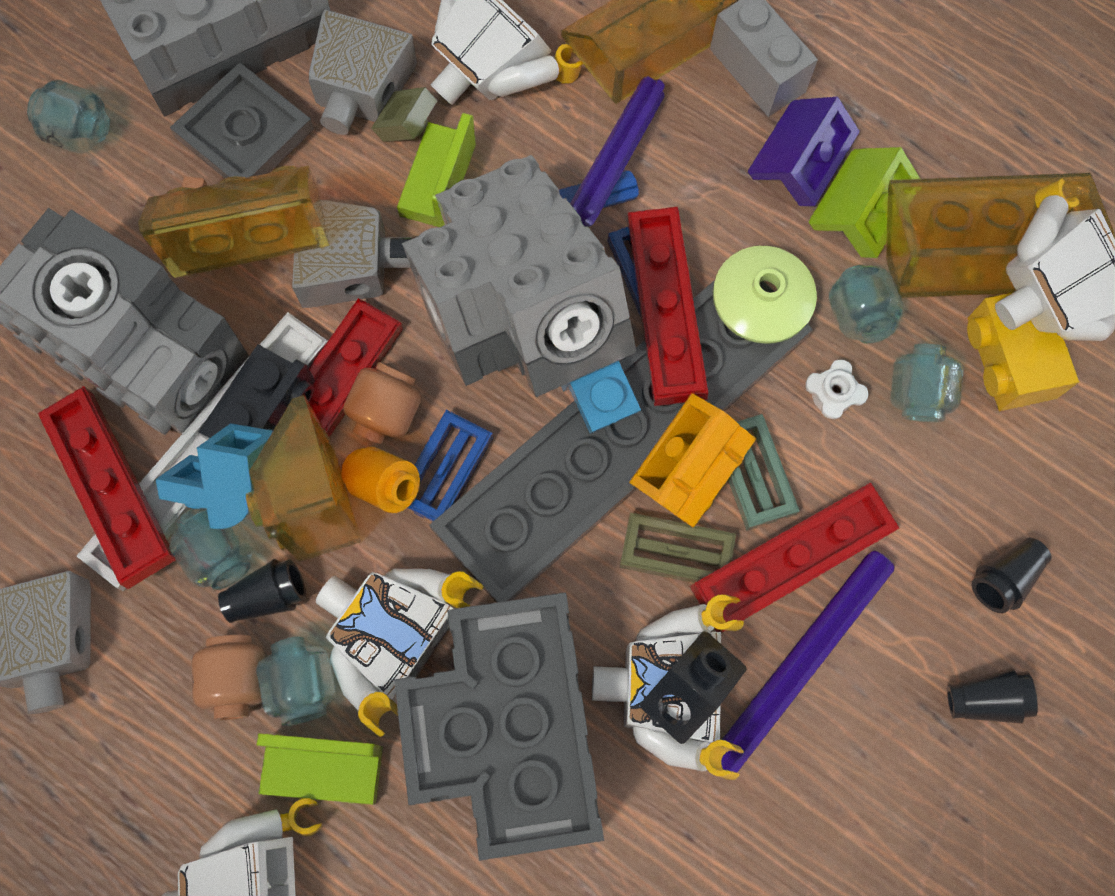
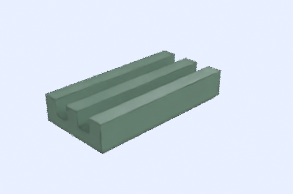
[728,414,800,531]

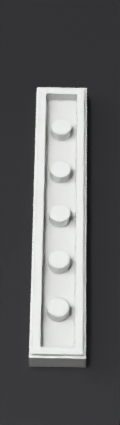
[77,312,328,591]

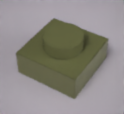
[371,87,437,142]

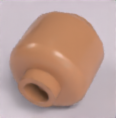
[343,362,422,444]
[191,635,269,721]

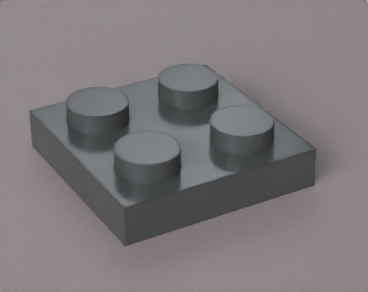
[170,62,314,196]

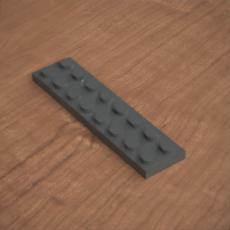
[429,280,813,603]

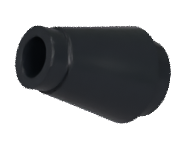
[971,537,1052,614]
[218,559,306,623]
[947,667,1038,724]

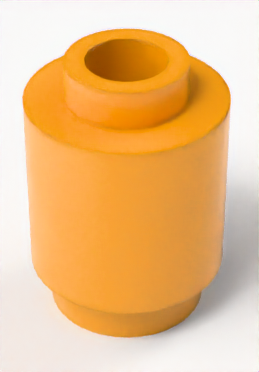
[341,447,420,513]

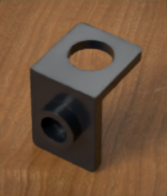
[640,631,747,744]

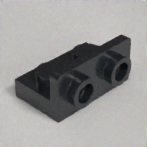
[198,344,315,444]

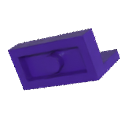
[748,96,860,206]

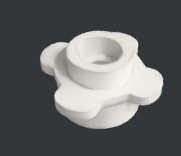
[806,360,868,419]

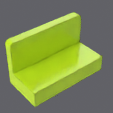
[397,113,476,227]
[809,147,922,258]
[256,733,383,805]

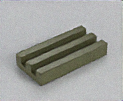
[619,512,736,583]

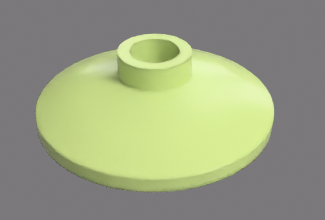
[713,246,817,344]

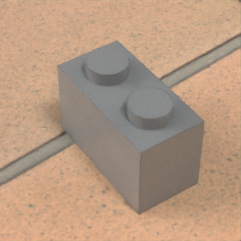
[710,0,818,117]

